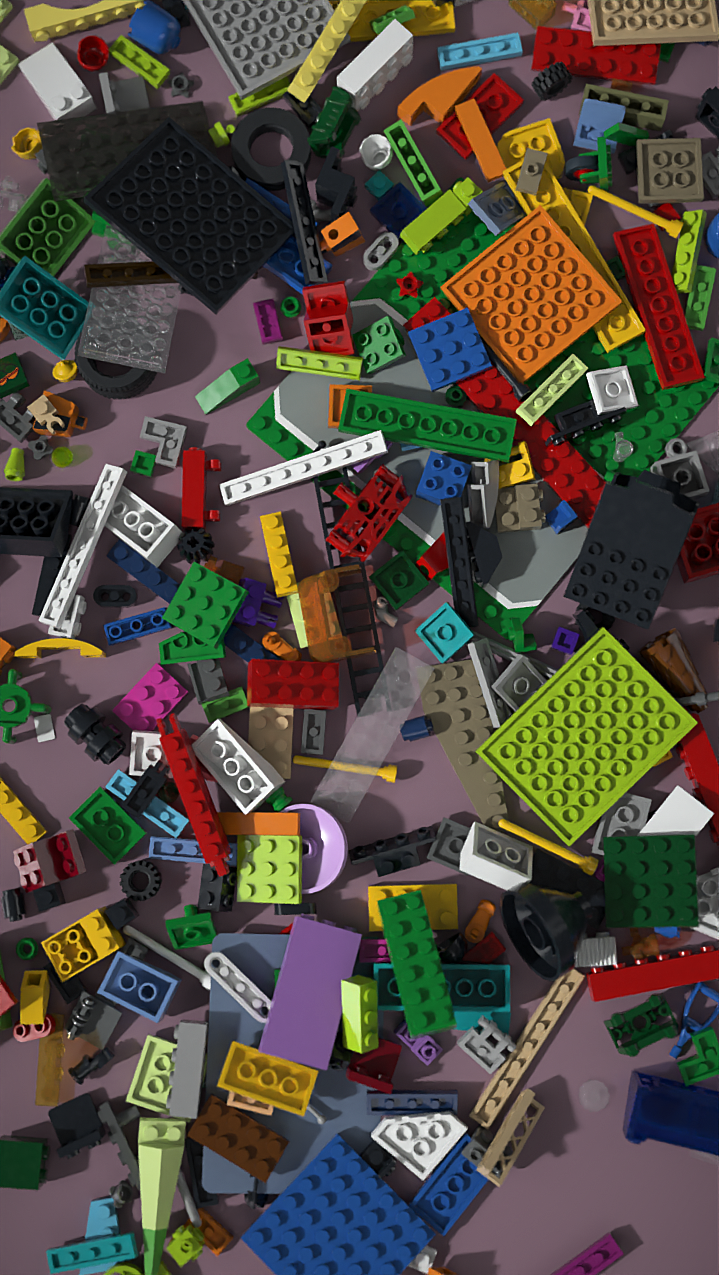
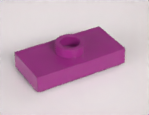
[253,298,283,345]

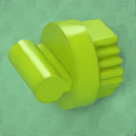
[208,122,235,148]

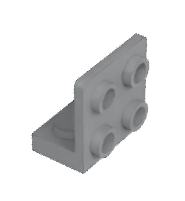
[99,72,151,124]

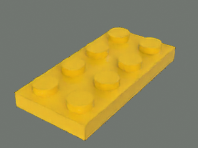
[368,884,458,931]
[217,1041,318,1116]

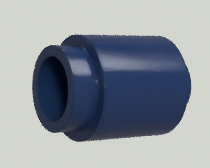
[400,715,434,742]

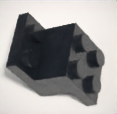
[315,147,358,223]

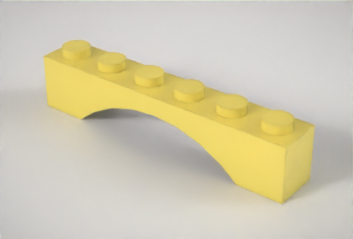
[24,0,146,42]
[287,0,367,102]

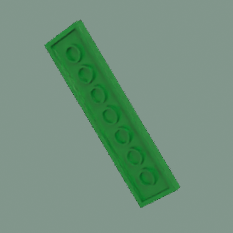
[338,389,517,463]

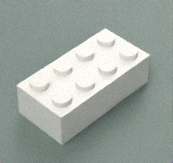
[337,19,413,112]

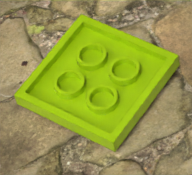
[237,835,302,904]

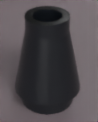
[70,494,90,527]

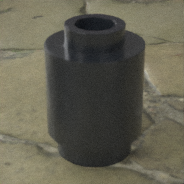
[1,888,27,922]

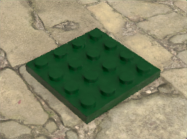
[603,835,699,928]

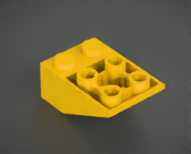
[41,906,126,982]

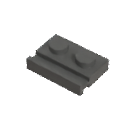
[187,658,229,705]

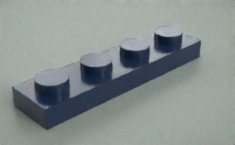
[367,1090,458,1115]

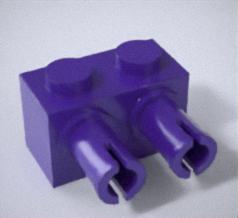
[232,578,284,629]

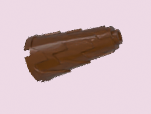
[639,628,708,713]

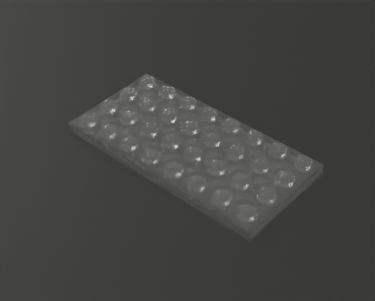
[78,224,182,373]

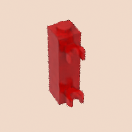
[181,447,221,531]

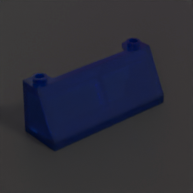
[623,1070,719,1156]

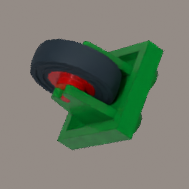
[565,136,613,192]

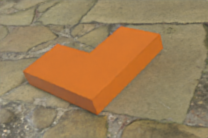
[169,1208,234,1256]

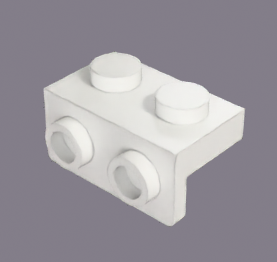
[48,595,87,640]

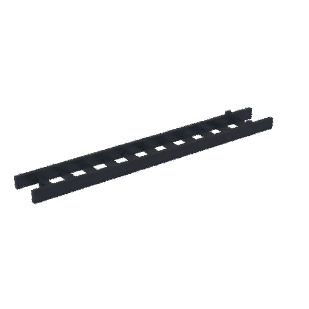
[313,467,392,718]

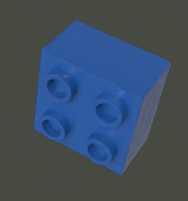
[415,451,472,506]

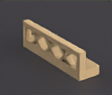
[476,1089,545,1186]

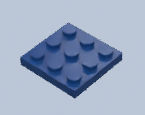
[408,307,492,392]

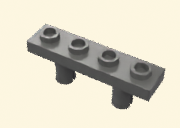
[98,1100,141,1191]

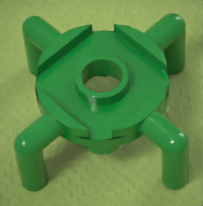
[0,669,52,744]

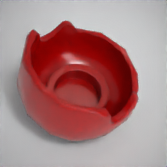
[77,35,109,71]

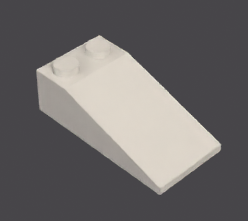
[18,43,96,130]
[104,485,185,568]
[192,718,285,815]

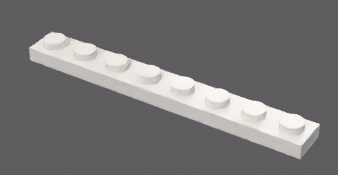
[219,430,388,506]
[38,464,127,629]

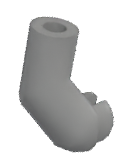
[311,200,331,222]
[373,597,398,628]

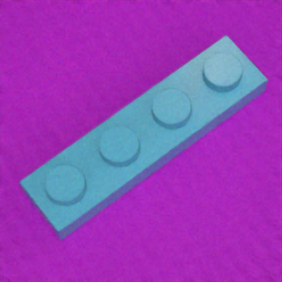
[437,32,523,71]
[106,769,190,838]

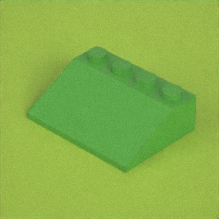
[0,178,95,276]

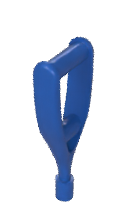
[669,982,719,1059]

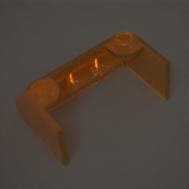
[298,564,376,663]

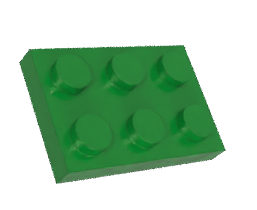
[69,787,147,865]

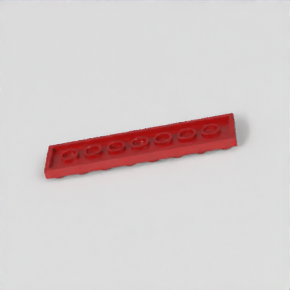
[612,223,705,390]

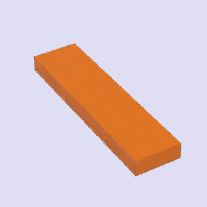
[455,99,506,183]
[217,812,300,835]

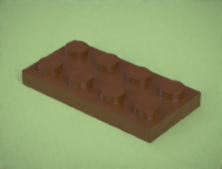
[187,1093,289,1183]

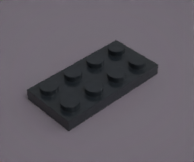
[529,848,606,929]

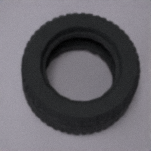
[74,313,160,400]

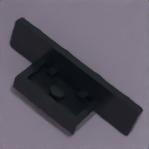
[545,400,627,447]
[348,826,437,877]

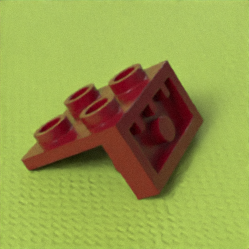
[345,1037,402,1094]

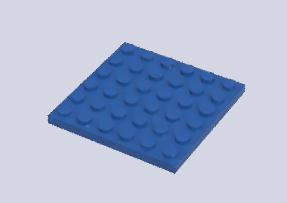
[241,1133,436,1275]

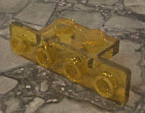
[35,1013,65,1107]

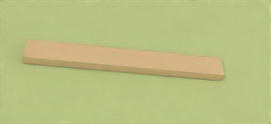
[469,968,586,1129]

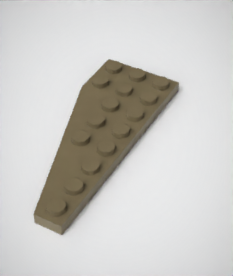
[416,659,509,833]

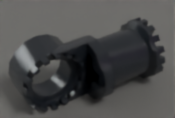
[68,1047,115,1085]

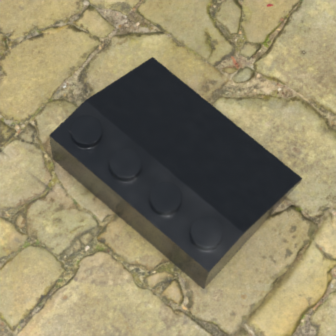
[0,487,73,557]

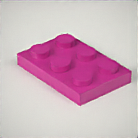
[112,663,189,731]

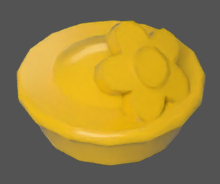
[53,360,78,383]

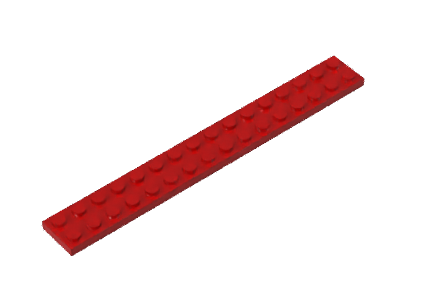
[403,297,606,528]

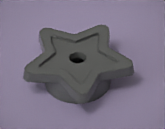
[167,72,194,98]

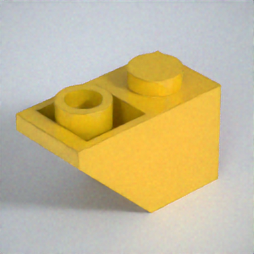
[20,970,51,1024]

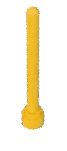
[588,185,684,238]
[292,755,397,783]
[498,819,599,875]

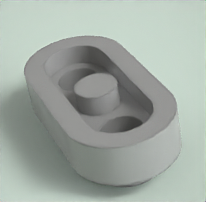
[364,232,398,271]

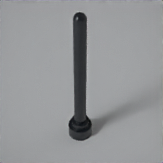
[479,335,533,403]

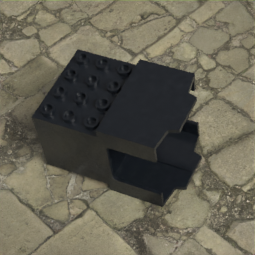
[563,469,700,629]

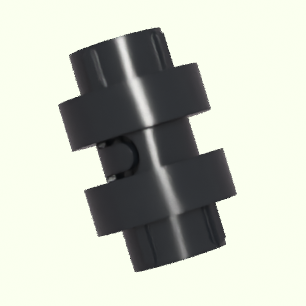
[64,704,126,765]

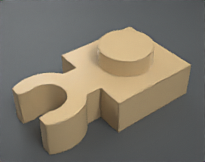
[27,394,65,435]

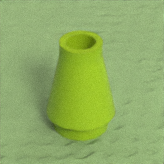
[4,448,25,481]

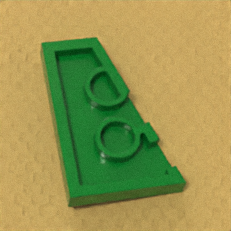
[159,631,226,665]

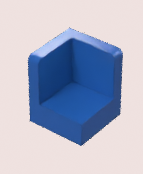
[545,500,578,534]

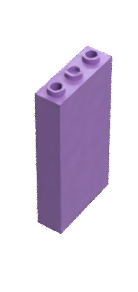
[258,914,362,1070]

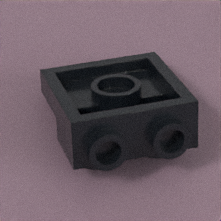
[695,86,719,139]

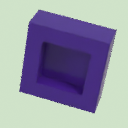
[551,627,580,655]

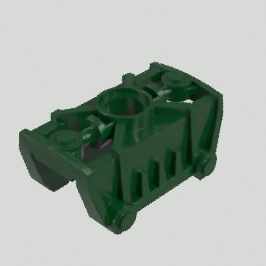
[307,86,361,158]
[603,992,678,1057]

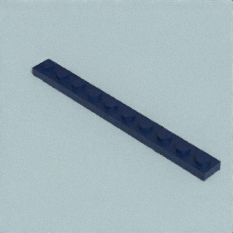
[106,539,280,663]

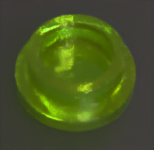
[51,447,73,468]

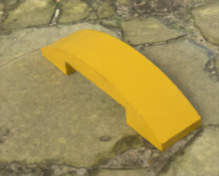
[15,638,106,659]

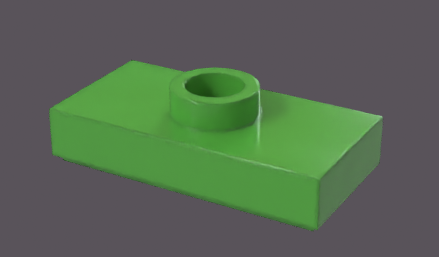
[369,5,415,34]

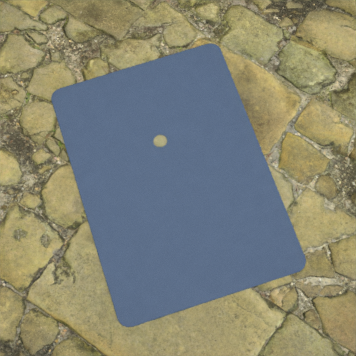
[202,933,385,1194]

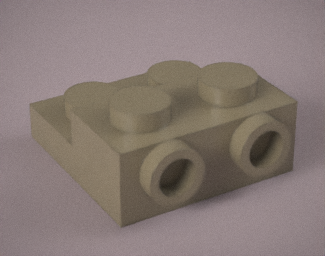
[495,484,546,533]

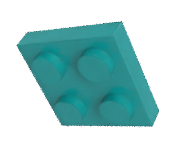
[415,602,476,664]

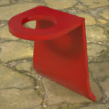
[415,532,449,581]

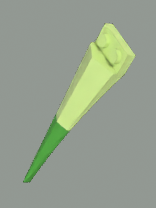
[138,1118,186,1275]

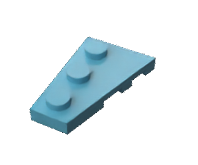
[79,1196,125,1275]

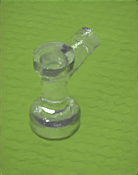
[613,432,633,462]

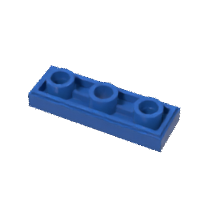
[103,607,172,646]

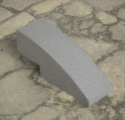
[467,459,499,528]

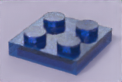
[370,182,427,241]

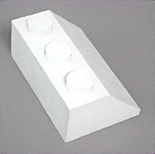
[459,822,533,890]

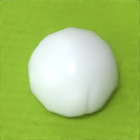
[360,134,393,170]

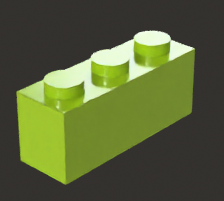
[400,189,466,255]
[341,975,378,1053]

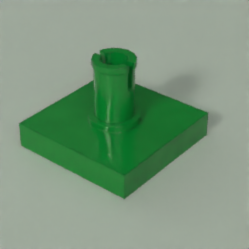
[166,904,218,950]

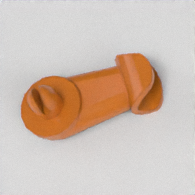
[262,631,302,661]
[465,899,496,943]

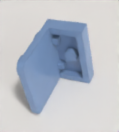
[573,99,626,154]

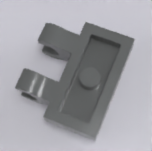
[0,392,35,443]

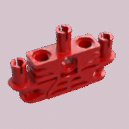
[325,464,413,562]

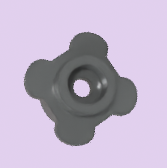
[28,435,53,460]

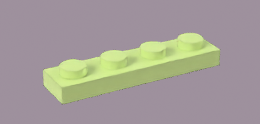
[516,354,588,426]

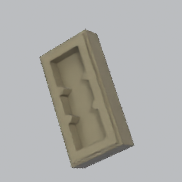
[516,148,548,196]

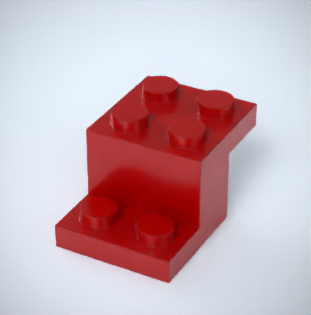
[302,281,355,355]

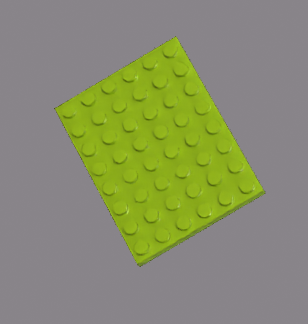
[475,627,698,847]

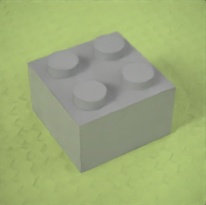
[650,450,709,500]

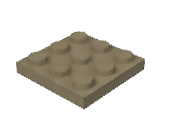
[636,138,704,204]

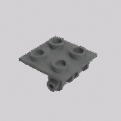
[64,991,123,1050]

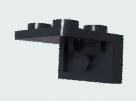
[48,1093,106,1159]

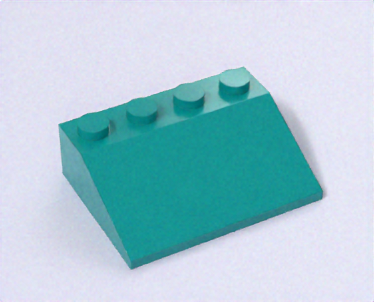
[0,256,97,360]

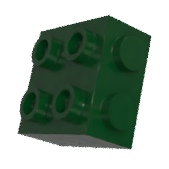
[0,1135,50,1190]

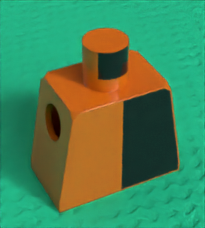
[320,212,365,257]
[32,390,88,437]

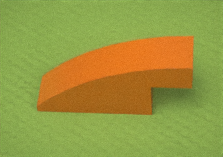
[397,66,482,126]

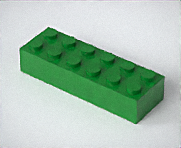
[377,890,457,1040]

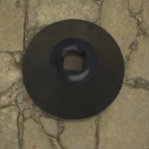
[500,882,593,981]

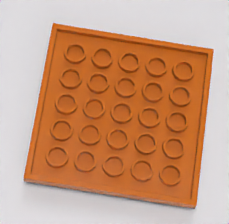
[440,205,622,383]

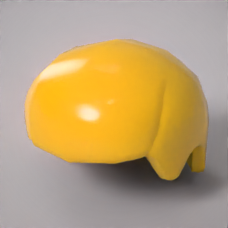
[11,127,44,160]

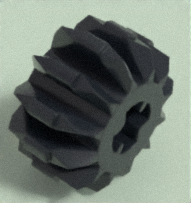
[177,528,215,564]

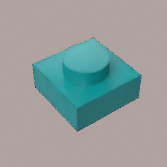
[365,170,394,201]

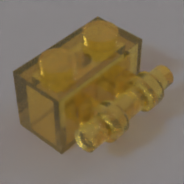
[508,0,557,30]

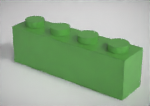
[383,119,444,208]

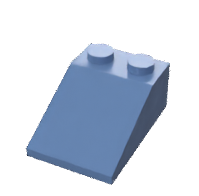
[97,951,182,1023]

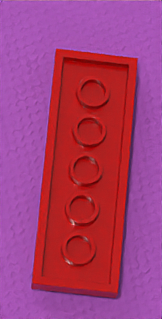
[531,26,661,85]

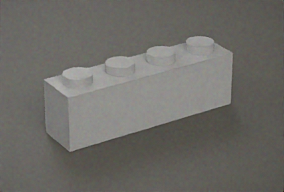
[166,1019,209,1118]

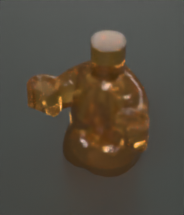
[621,928,661,959]

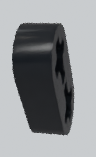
[274,903,317,915]

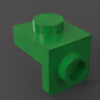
[508,618,537,652]

